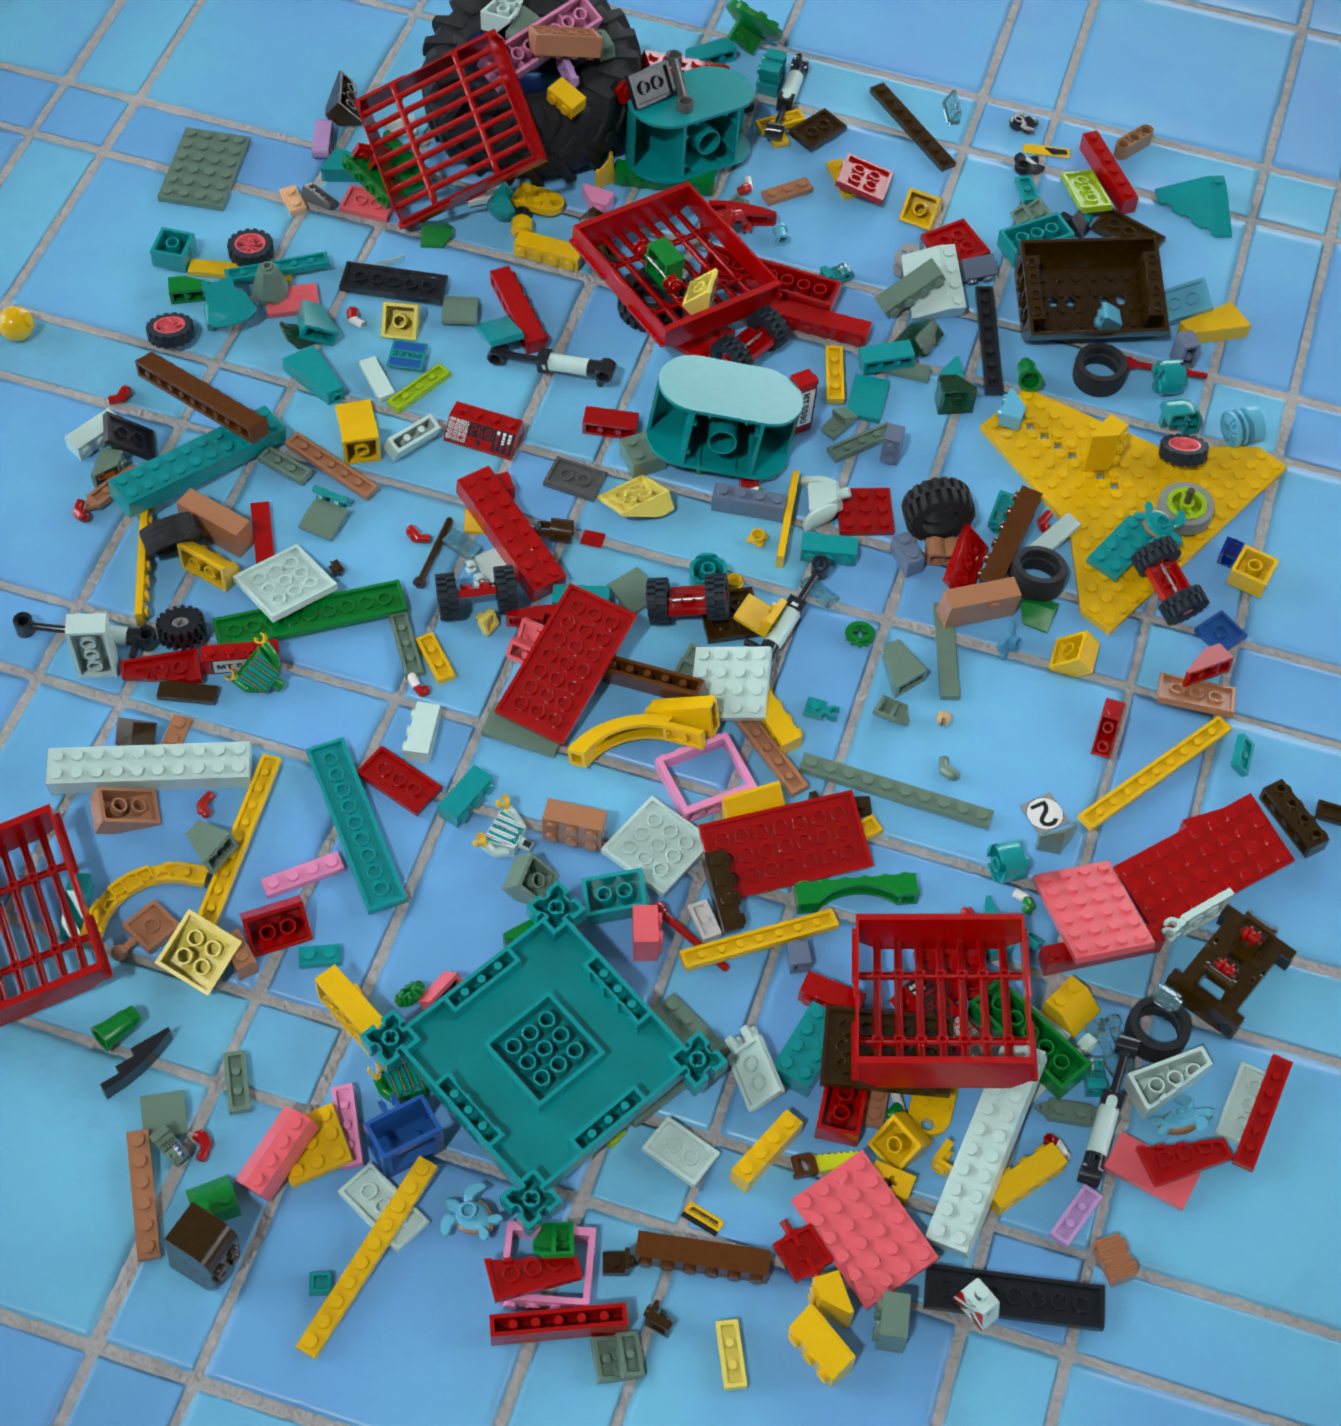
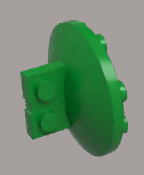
[726,0,783,55]

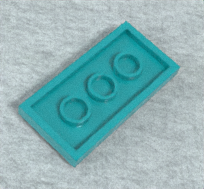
[1086,515,1154,582]

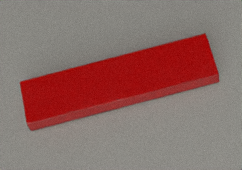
[250,501,274,564]

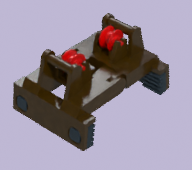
[1161,904,1297,1040]

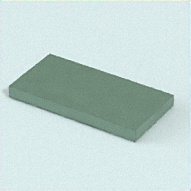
[481,701,560,758]

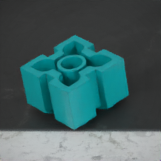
[756,48,787,98]

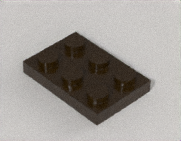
[789,108,847,152]

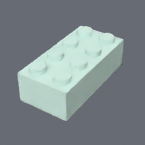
[65,613,119,678]

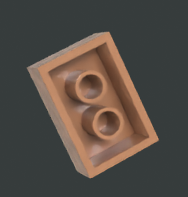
[542,798,607,851]

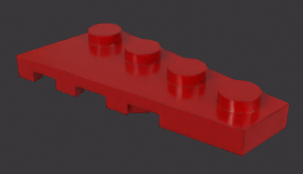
[120,648,203,683]
[1135,1138,1234,1188]
[484,1256,583,1303]

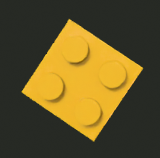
[340,420,381,465]
[1226,544,1279,598]

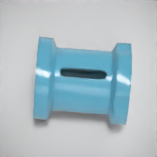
[772,223,791,246]

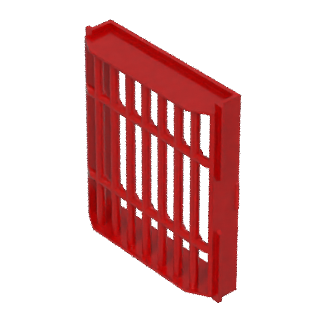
[354,29,548,230]
[569,181,782,348]
[0,804,114,1027]
[851,913,1038,1088]

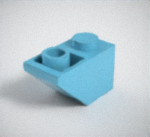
[1094,302,1122,330]
[996,388,1026,431]

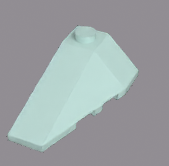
[480,0,523,32]

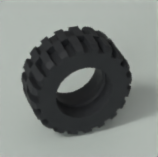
[617,267,684,333]
[901,476,976,541]

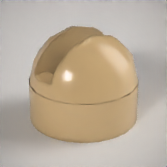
[936,711,952,727]

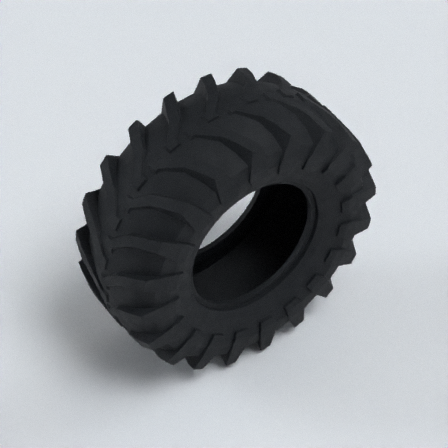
[421,0,642,187]

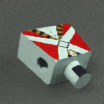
[953,1278,1000,1332]

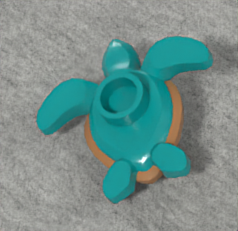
[1133,501,1186,546]

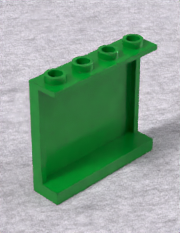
[341,130,433,209]

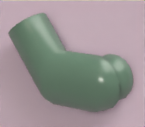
[939,756,960,781]

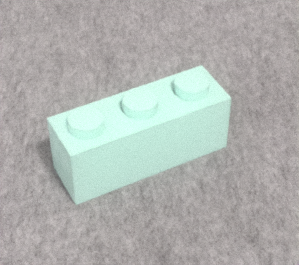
[65,408,116,460]
[383,413,441,462]
[402,701,441,764]

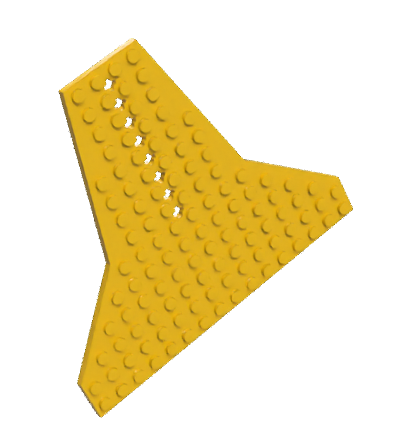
[980,390,1288,636]

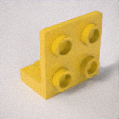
[733,594,788,638]

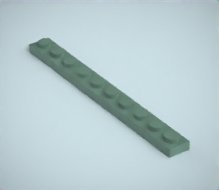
[798,753,994,831]

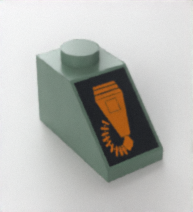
[91,448,127,488]

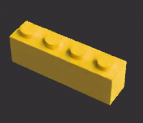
[513,229,584,272]
[760,686,803,754]
[730,1109,803,1193]
[990,1142,1068,1216]

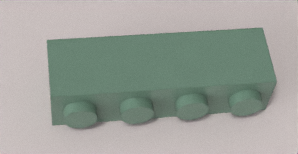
[874,258,946,319]

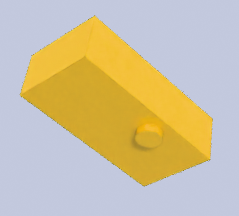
[314,964,382,1056]

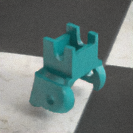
[201,271,256,332]

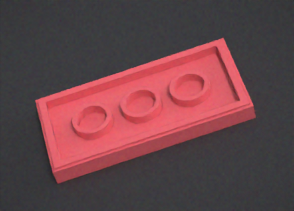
[1104,1132,1201,1211]

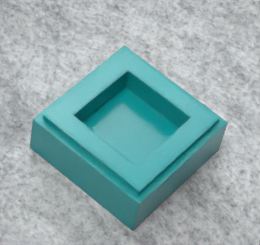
[309,1271,333,1296]

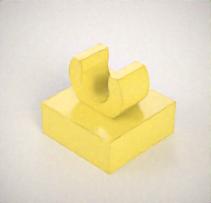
[475,608,500,636]

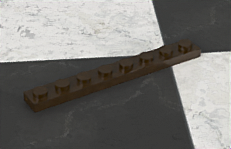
[870,82,956,172]

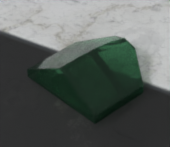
[279,322,318,350]

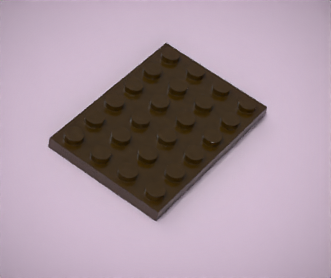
[820,1005,954,1098]

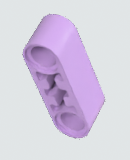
[312,119,333,158]

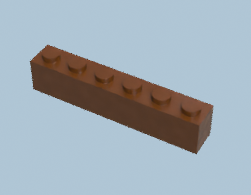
[977,485,1043,583]
[601,656,708,698]
[634,1230,771,1285]

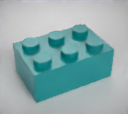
[581,867,649,925]

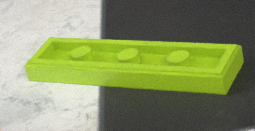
[387,363,451,414]

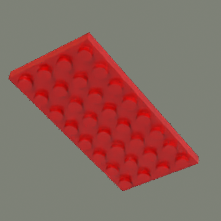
[494,583,638,746]
[697,790,874,899]
[1113,793,1295,929]

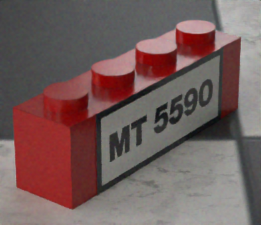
[790,368,819,435]
[200,639,281,675]

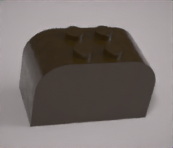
[164,1201,241,1291]

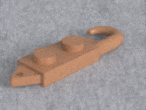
[83,465,138,511]

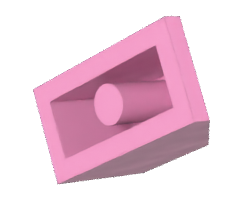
[582,183,614,213]

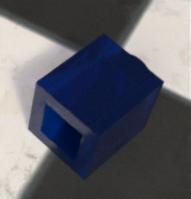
[1216,536,1245,569]

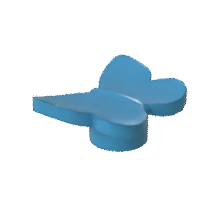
[996,620,1020,660]

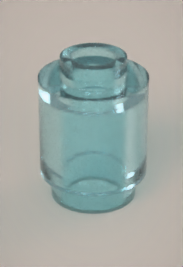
[1150,983,1183,1013]

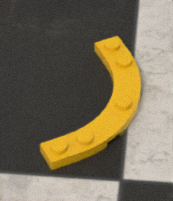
[79,862,209,944]

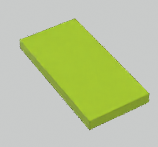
[1060,170,1113,214]

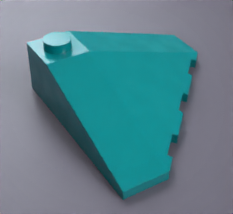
[1155,175,1232,238]

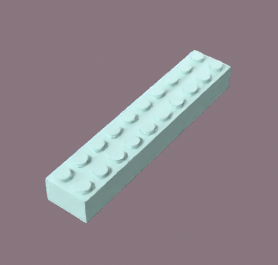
[46,741,253,795]
[925,1045,1047,1260]

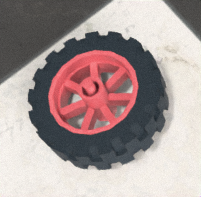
[227,228,274,266]
[146,312,195,349]
[1159,433,1209,467]

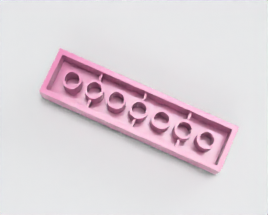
[477,0,603,92]

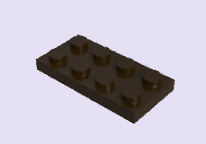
[1091,209,1166,248]

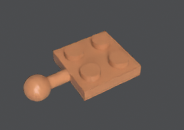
[111,899,179,961]

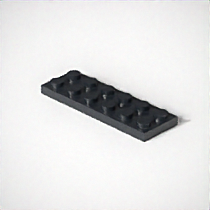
[339,261,448,305]

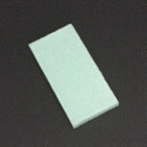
[1214,1061,1266,1145]
[337,1162,430,1254]

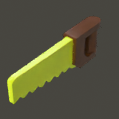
[790,1150,858,1180]

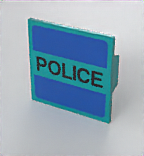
[386,339,428,371]

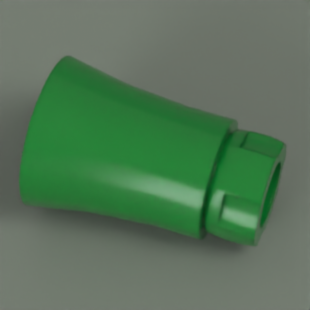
[1017,357,1043,392]
[91,1005,142,1052]

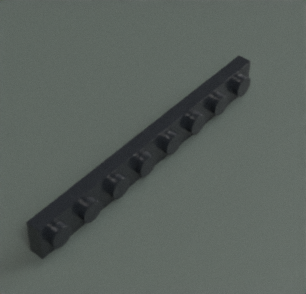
[975,286,1003,395]

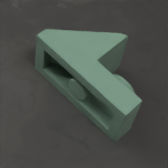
[820,406,858,441]

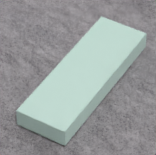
[359,356,395,402]
[1028,513,1081,550]

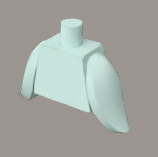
[799,476,851,532]

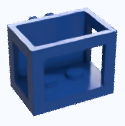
[363,1093,445,1179]

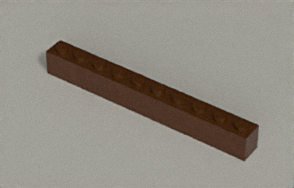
[135,352,269,444]

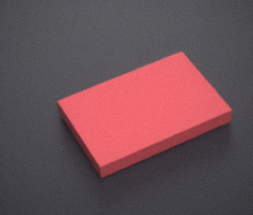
[339,185,394,223]
[266,283,319,318]

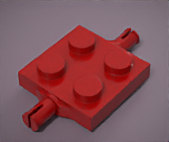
[772,1219,834,1284]

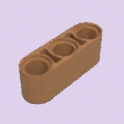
[1113,124,1154,160]

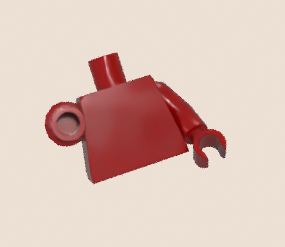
[698,206,752,242]

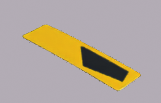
[1023,144,1070,158]

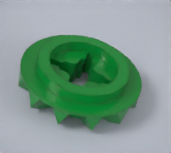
[845,621,875,648]
[395,980,425,1007]

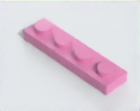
[260,851,345,899]
[331,1083,365,1170]

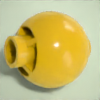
[0,306,34,342]

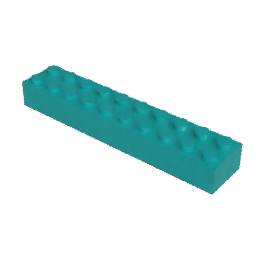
[108,405,286,518]

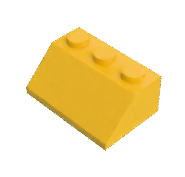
[1081,414,1129,472]
[177,541,240,592]
[721,781,785,820]
[787,1303,856,1388]

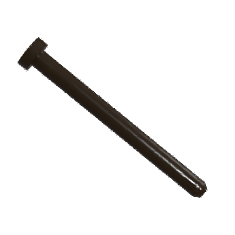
[413,517,453,589]

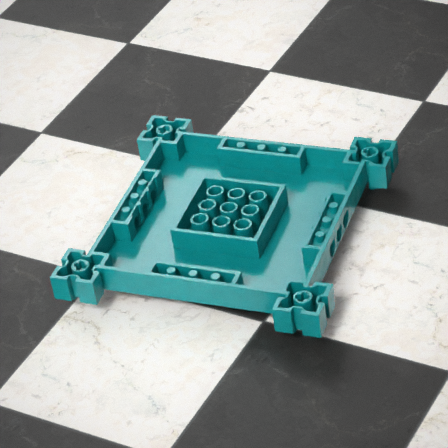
[360,880,728,1237]

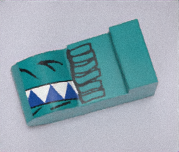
[819,262,854,284]
[1083,1057,1108,1097]

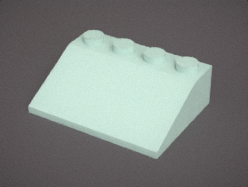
[900,244,967,320]

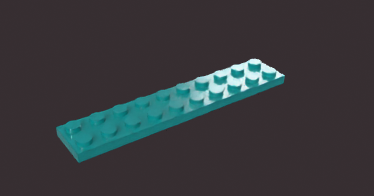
[305,737,407,915]

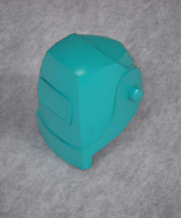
[486,182,516,221]

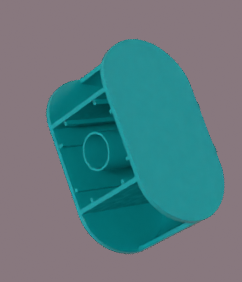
[625,66,755,184]
[646,355,803,480]

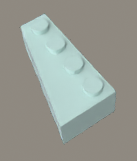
[1123,1046,1213,1121]

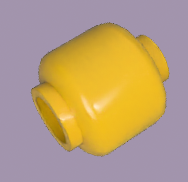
[511,214,533,238]

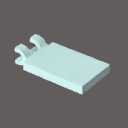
[465,548,506,586]
[1161,887,1235,946]
[725,1025,785,1113]

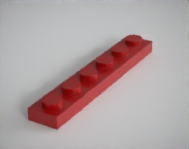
[1231,1054,1293,1173]

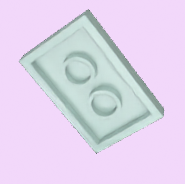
[642,1116,720,1188]

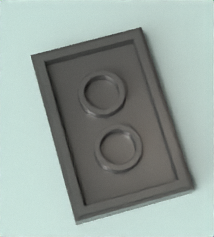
[543,456,607,503]

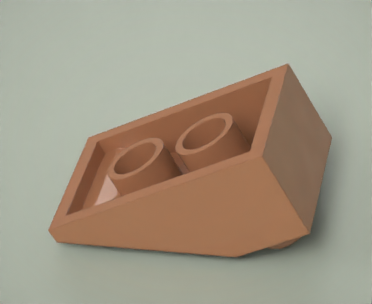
[90,787,161,834]

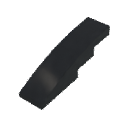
[100,1027,173,1100]

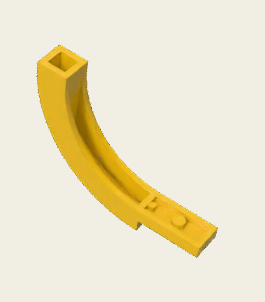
[567,714,706,768]

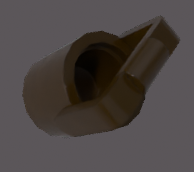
[533,518,574,544]

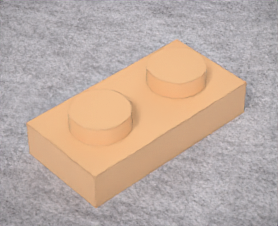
[279,185,307,216]

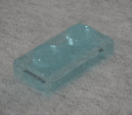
[442,528,483,560]

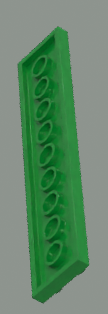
[212,579,408,644]

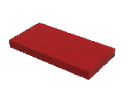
[942,524,989,589]
[357,745,443,817]

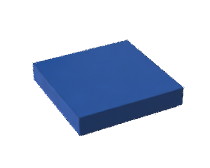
[1193,610,1248,651]

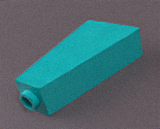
[282,345,345,405]

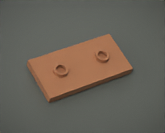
[1156,672,1236,718]

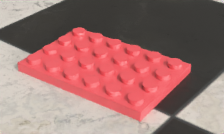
[1032,860,1155,964]
[791,1150,940,1311]

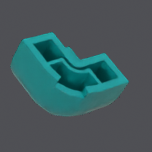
[1158,399,1202,435]

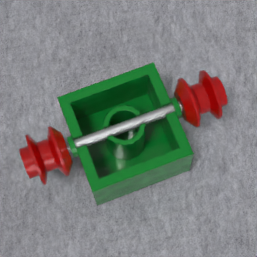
[633,237,685,294]

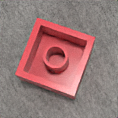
[632,905,663,961]

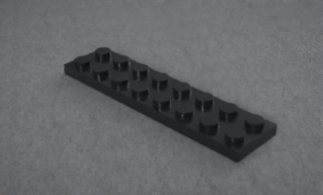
[923,1264,1105,1332]

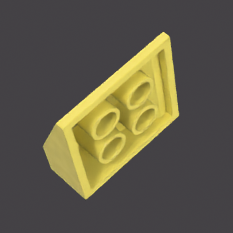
[597,474,674,517]
[155,909,242,996]

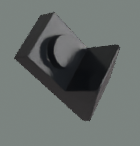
[1061,210,1091,238]

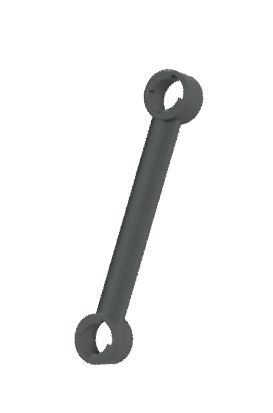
[666,50,694,114]

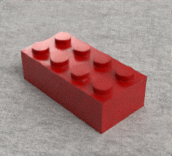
[814,1087,868,1147]

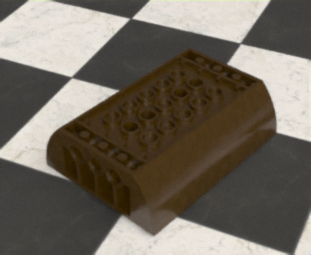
[1014,236,1169,341]

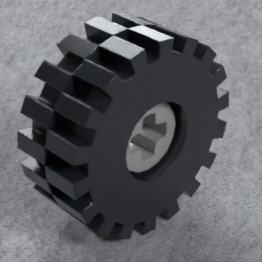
[156,605,207,651]

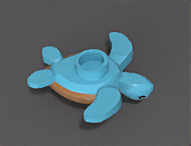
[1149,1095,1214,1137]
[440,1183,503,1241]

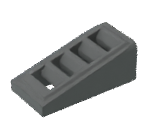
[301,182,339,209]

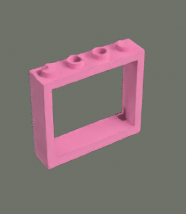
[655,732,757,823]
[499,1221,596,1311]

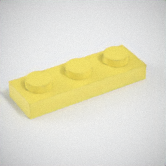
[715,1319,747,1391]

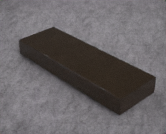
[156,680,219,705]

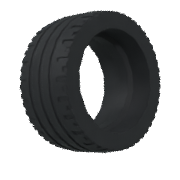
[1072,343,1128,397]
[139,511,201,558]
[1009,546,1068,602]
[1124,995,1191,1063]

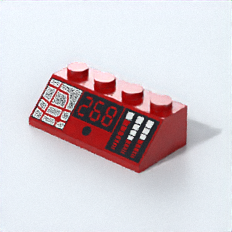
[444,401,524,461]
[889,971,982,1056]

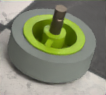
[1156,482,1214,535]

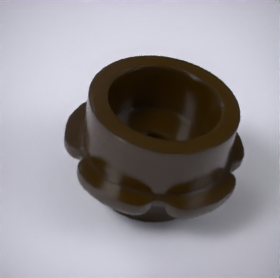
[328,559,345,576]

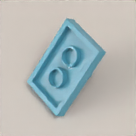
[1164,277,1214,324]

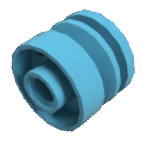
[1220,405,1266,448]

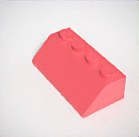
[235,1106,320,1202]

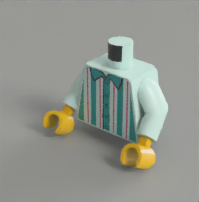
[472,794,534,858]

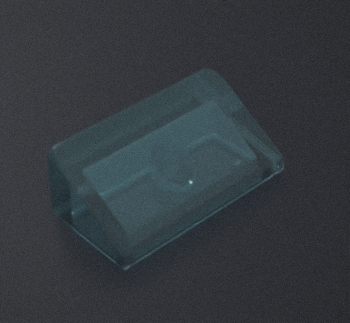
[942,90,962,125]
[800,576,840,609]

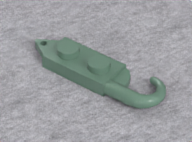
[1034,1098,1121,1128]

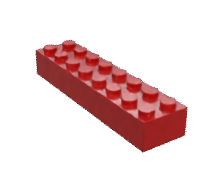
[700,244,842,312]
[456,465,566,603]

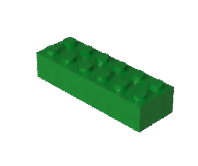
[968,980,1092,1100]

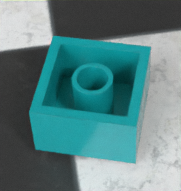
[150,227,197,272]

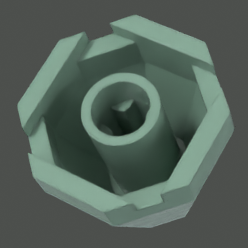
[253,261,289,305]

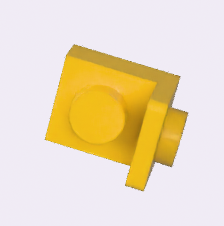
[930,1138,954,1178]

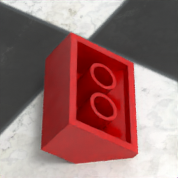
[239,895,313,957]

